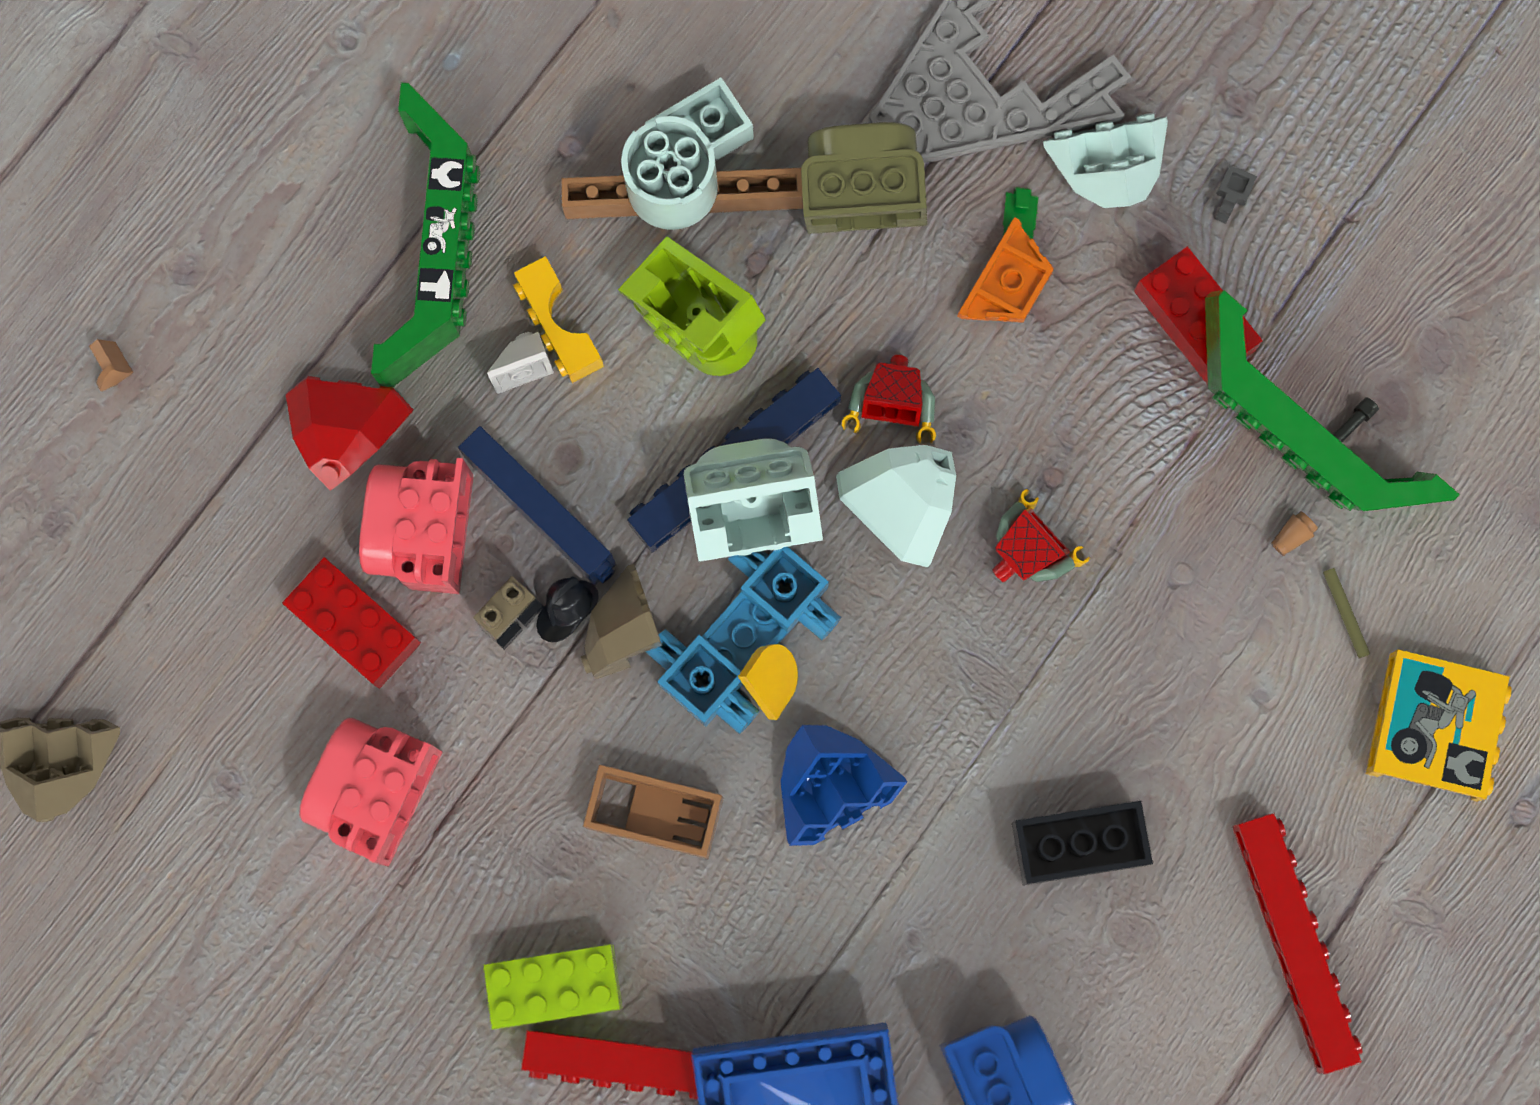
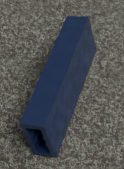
[458,426,617,586]

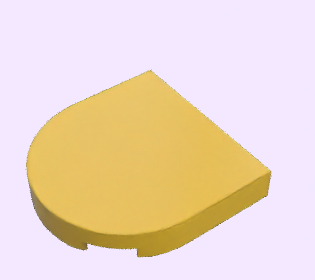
[738,644,798,720]

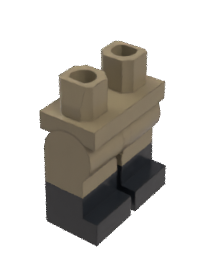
[473,576,544,650]

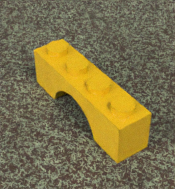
[513,256,604,383]

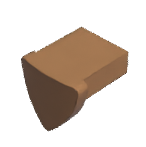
[89,339,133,391]

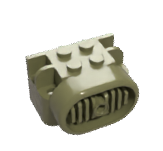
[801,122,927,234]

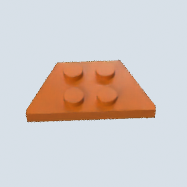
[957,217,1054,323]

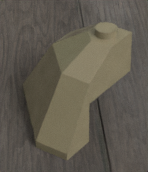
[581,564,662,679]
[0,717,120,822]

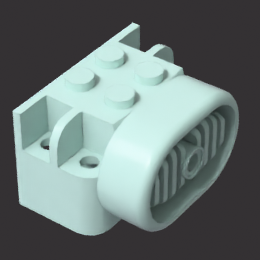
[684,439,823,562]

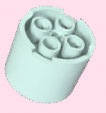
[621,116,718,230]

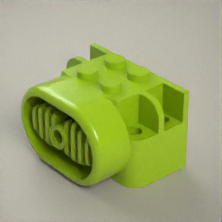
[618,236,766,376]

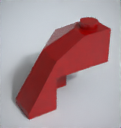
[286,376,414,491]

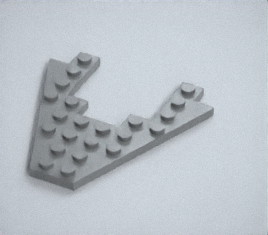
[869,0,1131,163]

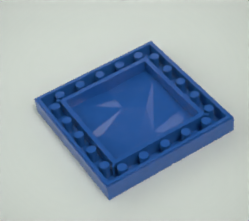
[692,1022,898,1105]

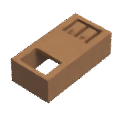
[583,765,724,859]

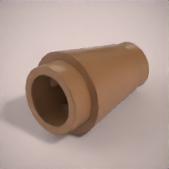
[1271,511,1318,556]

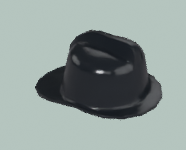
[536,576,599,642]

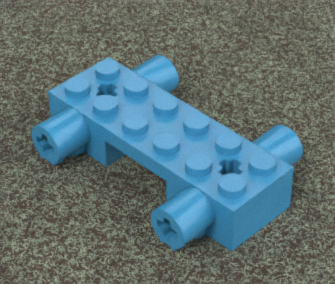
[646,546,842,734]

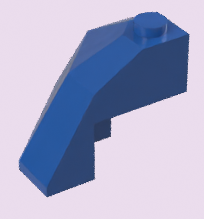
[781,725,907,846]

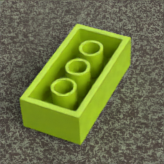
[483,944,623,1030]

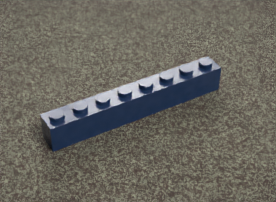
[627,368,841,553]

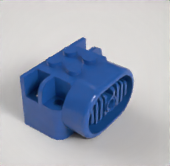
[939,1016,1076,1105]

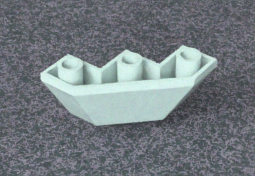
[1043,113,1167,208]
[836,445,956,567]

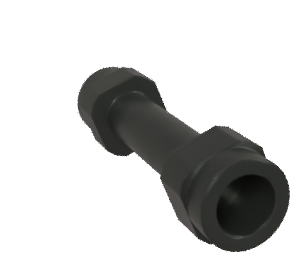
[1333,397,1379,442]

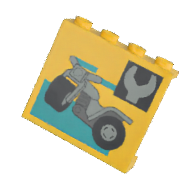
[1366,649,1512,801]

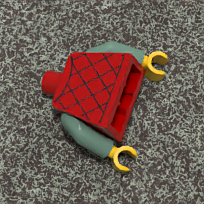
[842,355,936,444]
[992,489,1090,583]

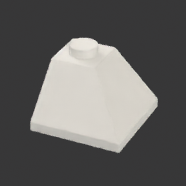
[487,332,554,394]

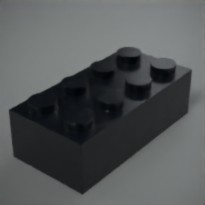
[1012,800,1153,886]

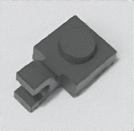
[1215,165,1257,224]

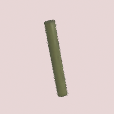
[1323,568,1370,658]

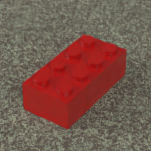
[1134,246,1263,385]
[282,557,421,689]

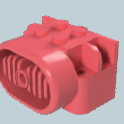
[359,458,474,594]
[299,718,443,867]

